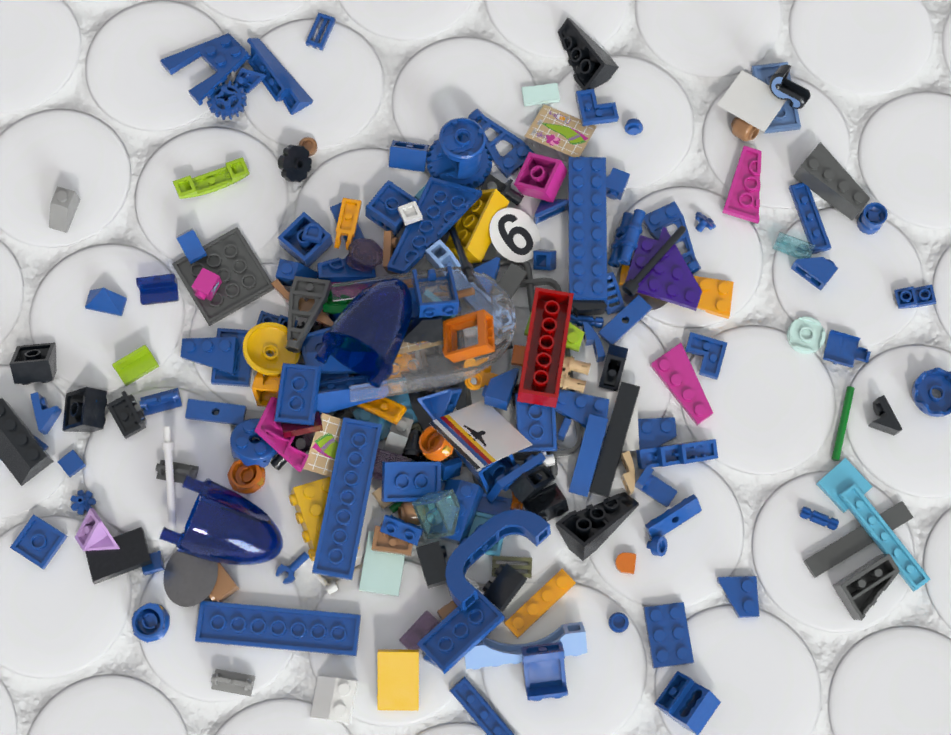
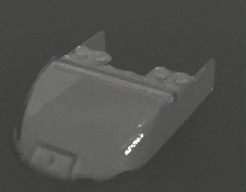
[331,267,516,402]

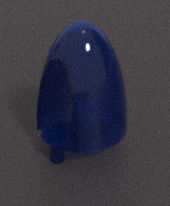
[315,278,413,388]
[159,475,283,565]

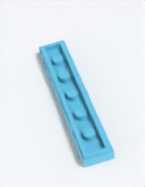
[838,483,931,592]

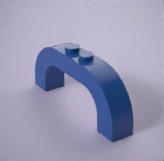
[445,510,551,612]

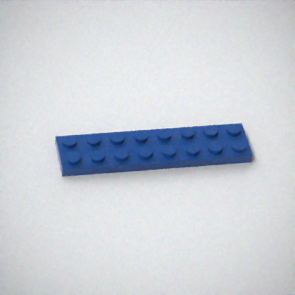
[568,157,608,300]
[312,417,382,580]
[195,601,361,656]

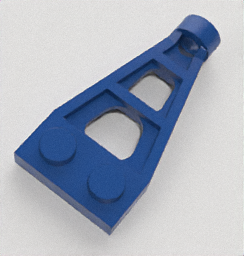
[468,109,534,179]
[643,201,701,274]

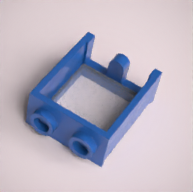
[412,266,459,318]

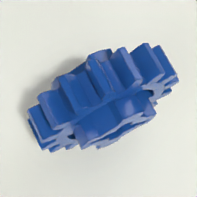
[207,81,247,120]

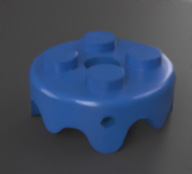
[912,368,951,417]
[230,418,278,467]

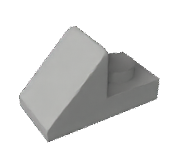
[383,416,414,458]

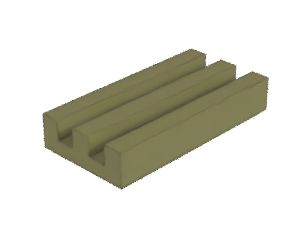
[492,556,532,578]

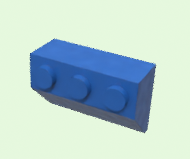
[428,479,484,545]

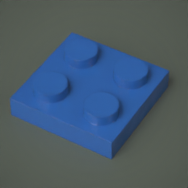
[10,514,68,569]

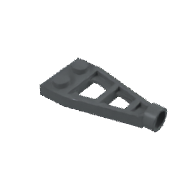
[285,276,332,353]

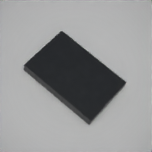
[85,527,152,584]

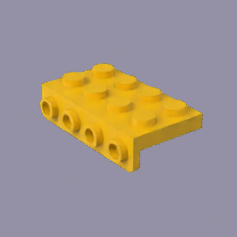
[289,477,360,561]

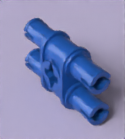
[608,209,646,268]

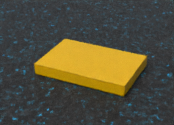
[378,649,419,711]

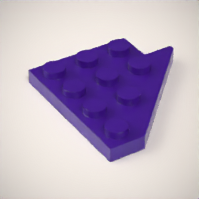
[625,227,702,311]

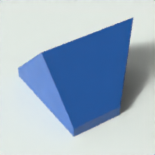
[417,387,462,420]

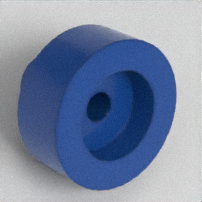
[647,536,667,556]

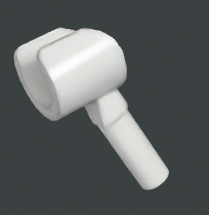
[541,452,555,466]
[315,574,339,595]

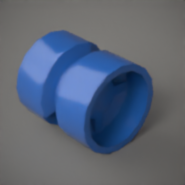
[857,202,888,235]

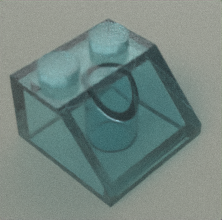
[412,489,460,539]

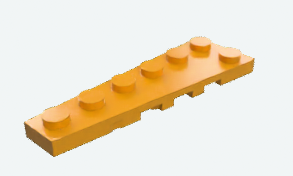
[619,265,734,319]

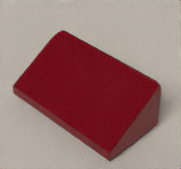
[281,412,323,438]

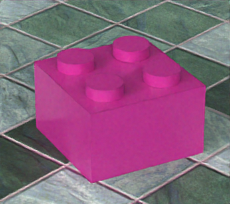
[514,152,568,203]

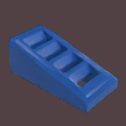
[602,272,625,315]

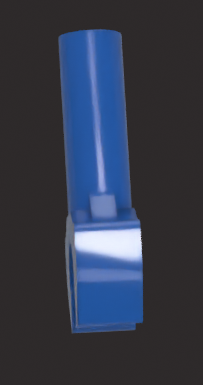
[276,552,310,584]

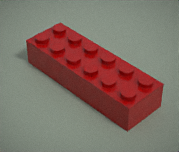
[517,287,574,408]

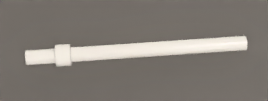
[162,426,178,546]

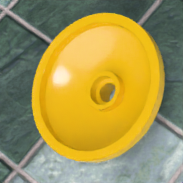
[242,322,301,376]

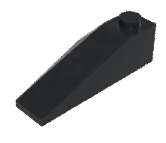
[558,18,619,90]
[555,492,639,561]

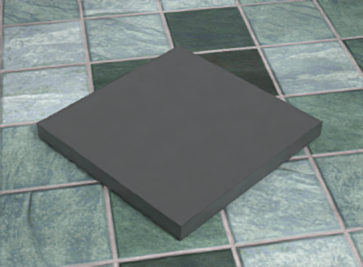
[172,227,274,326]

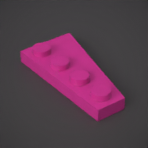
[722,146,762,224]
[650,343,713,425]

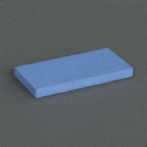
[751,62,801,134]

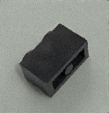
[416,541,447,589]

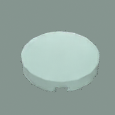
[787,316,826,354]

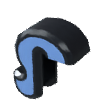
[769,64,811,109]

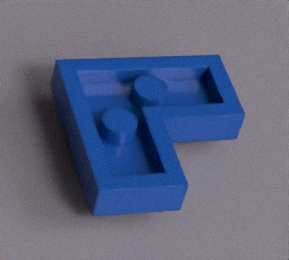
[575,89,619,126]
[685,332,727,380]

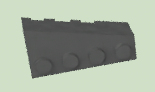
[793,142,870,221]

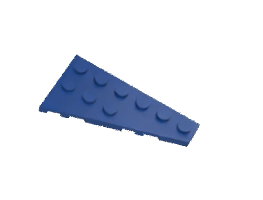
[387,177,482,275]

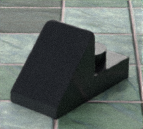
[868,395,903,436]

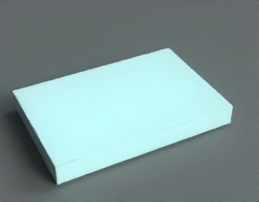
[359,531,405,597]

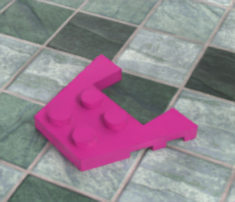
[254,397,328,472]

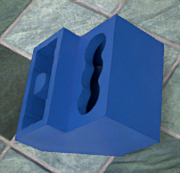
[655,671,721,735]

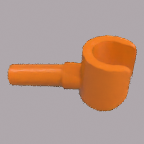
[510,492,523,510]

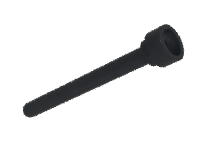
[621,226,686,297]

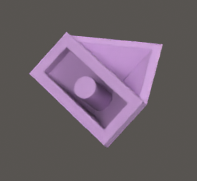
[75,508,120,551]

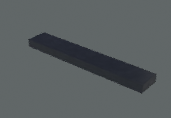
[589,382,640,498]

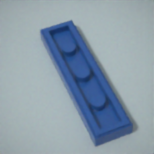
[789,183,831,254]
[449,677,514,735]

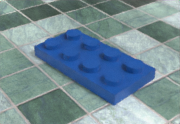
[417,589,505,674]

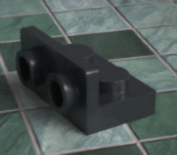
[522,483,569,521]

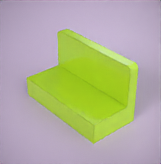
[112,345,159,386]

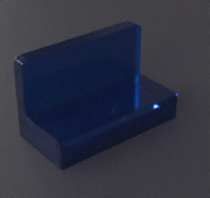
[136,274,179,305]

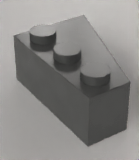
[832,554,900,620]

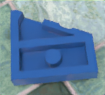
[638,417,677,449]
[717,576,759,618]

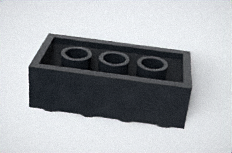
[0,398,54,486]

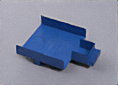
[823,330,871,368]

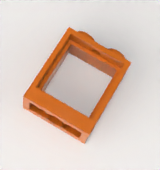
[442,309,495,363]

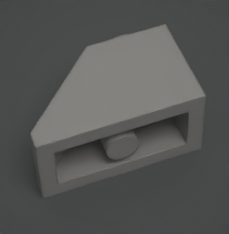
[49,186,80,233]

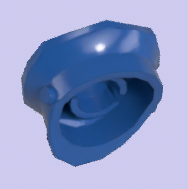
[132,603,170,643]

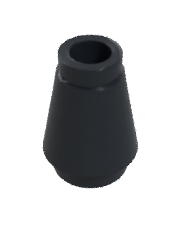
[403,430,422,460]

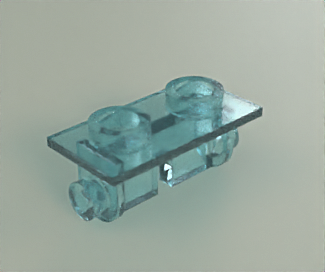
[772,232,815,259]

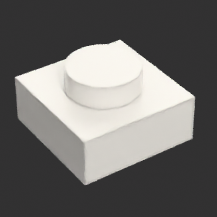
[398,201,423,226]

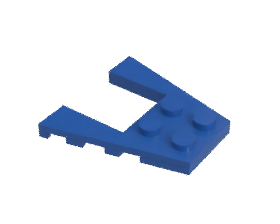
[160,33,250,106]

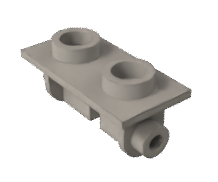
[211,669,256,697]

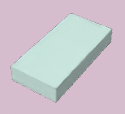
[522,83,560,106]

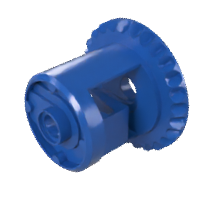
[426,118,492,189]

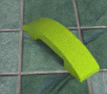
[173,157,250,199]

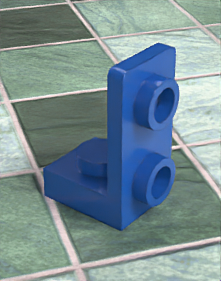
[635,465,677,507]

